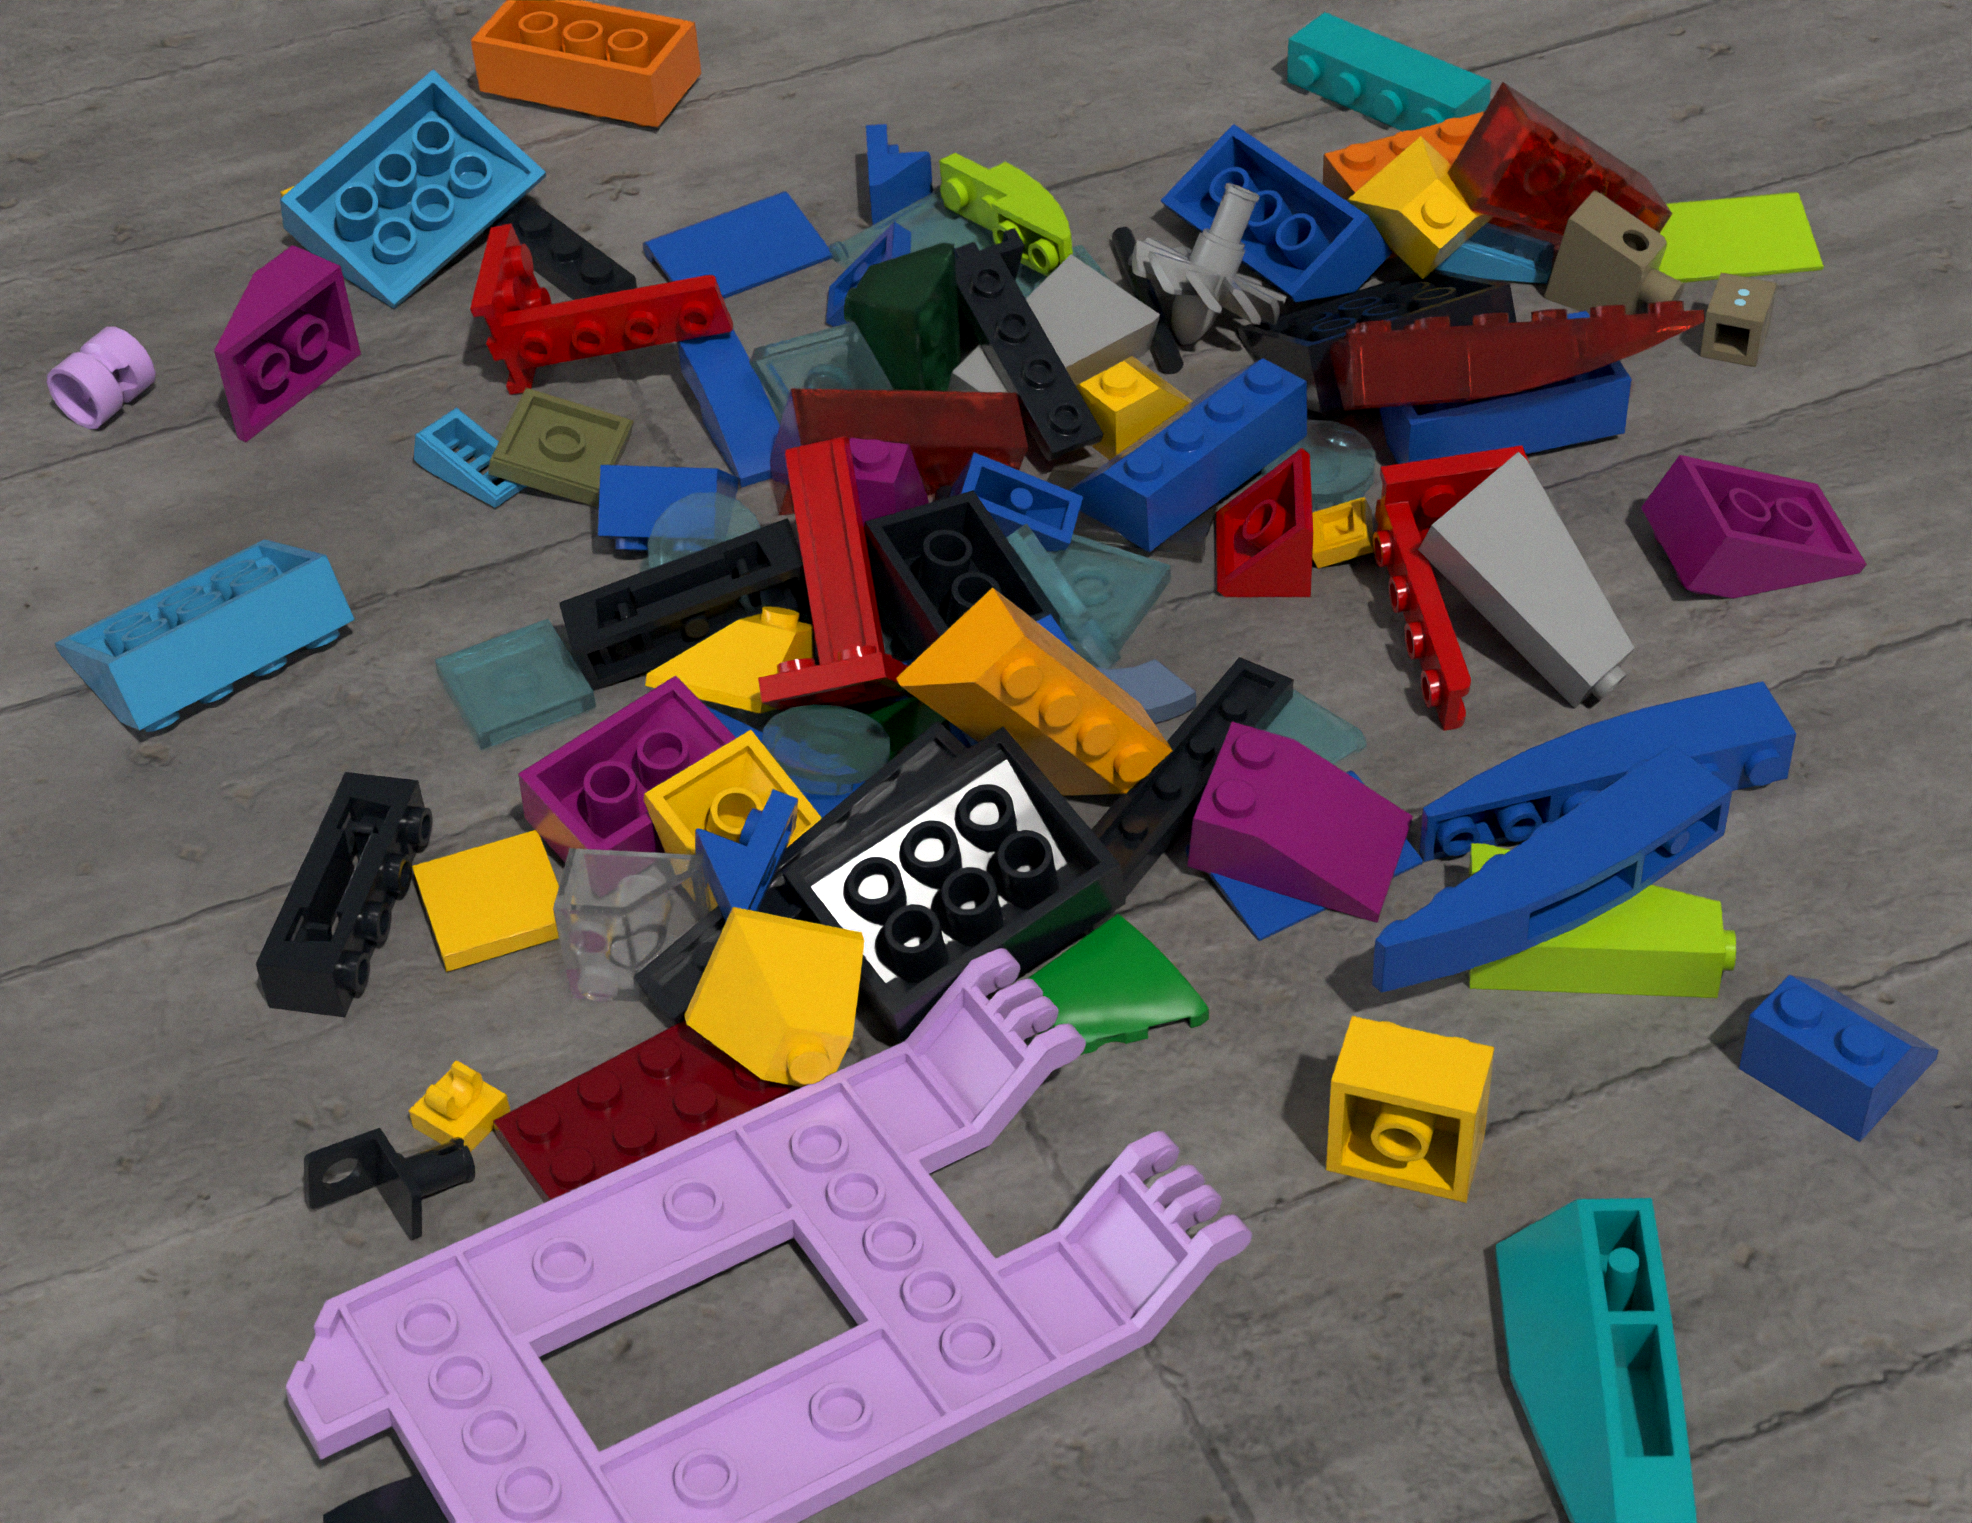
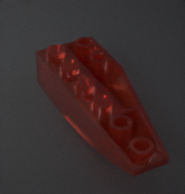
[1330,301,1705,410]

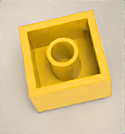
[1326,1016,1495,1203]

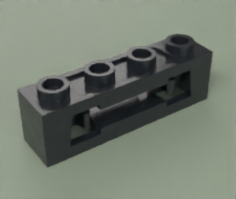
[559,518,811,692]
[256,772,433,1018]

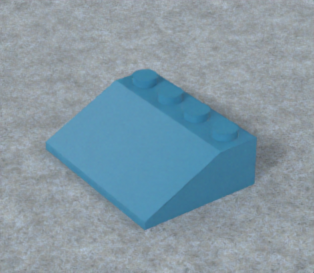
[280,69,546,309]
[55,539,355,732]

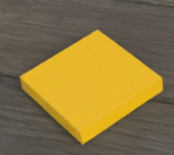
[412,830,575,972]

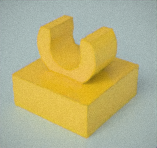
[408,1060,511,1152]

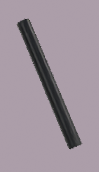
[1112,227,1184,374]

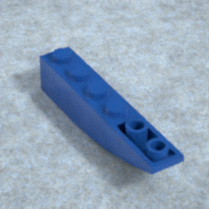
[1419,681,1796,862]
[1372,744,1733,993]

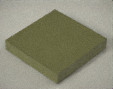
[488,388,634,508]

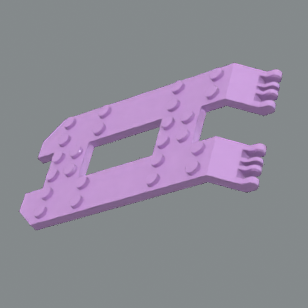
[286,948,1252,1523]

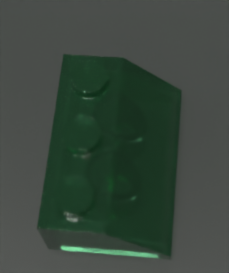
[844,242,961,449]

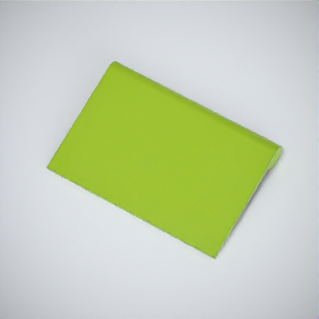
[1637,192,1824,283]

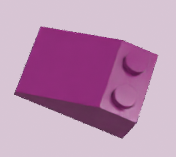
[214,245,361,442]
[1641,455,1867,598]
[518,675,736,902]
[1187,722,1413,923]

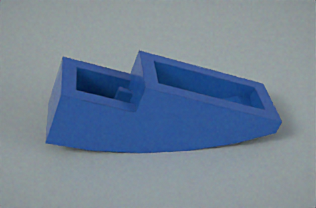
[677,329,788,488]

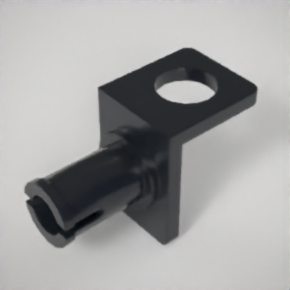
[304,1128,475,1241]

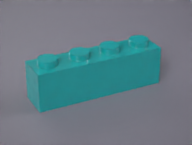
[1287,12,1492,131]

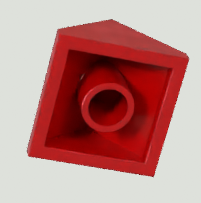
[1216,448,1313,597]

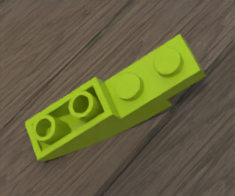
[939,153,1073,277]

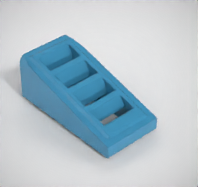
[1435,223,1555,284]
[414,407,527,508]

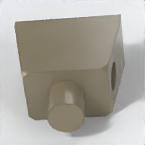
[1544,191,1685,325]

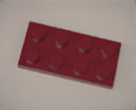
[493,1020,802,1203]

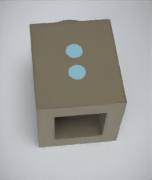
[1700,273,1777,367]

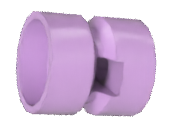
[47,326,156,429]

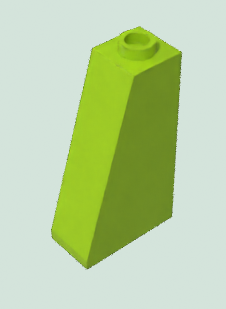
[1468,843,1736,998]

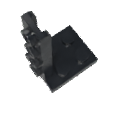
[900,228,1104,461]

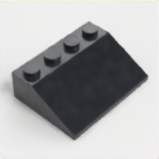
[1238,269,1517,417]
[781,726,1126,1044]

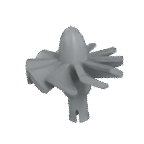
[1128,183,1287,345]

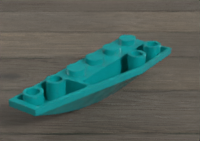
[1495,1198,1697,1523]

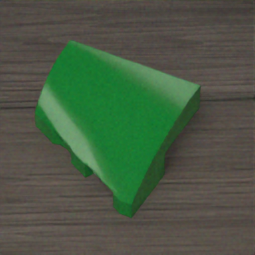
[1027,914,1209,1055]

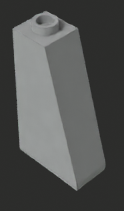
[944,254,1160,437]
[1418,452,1635,708]

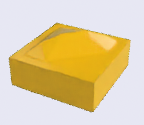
[1312,497,1374,569]

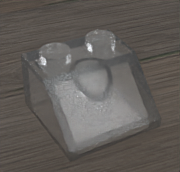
[553,848,712,1002]

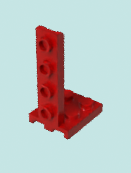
[470,224,733,395]
[758,436,913,717]
[1373,445,1529,731]

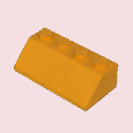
[896,588,1173,796]

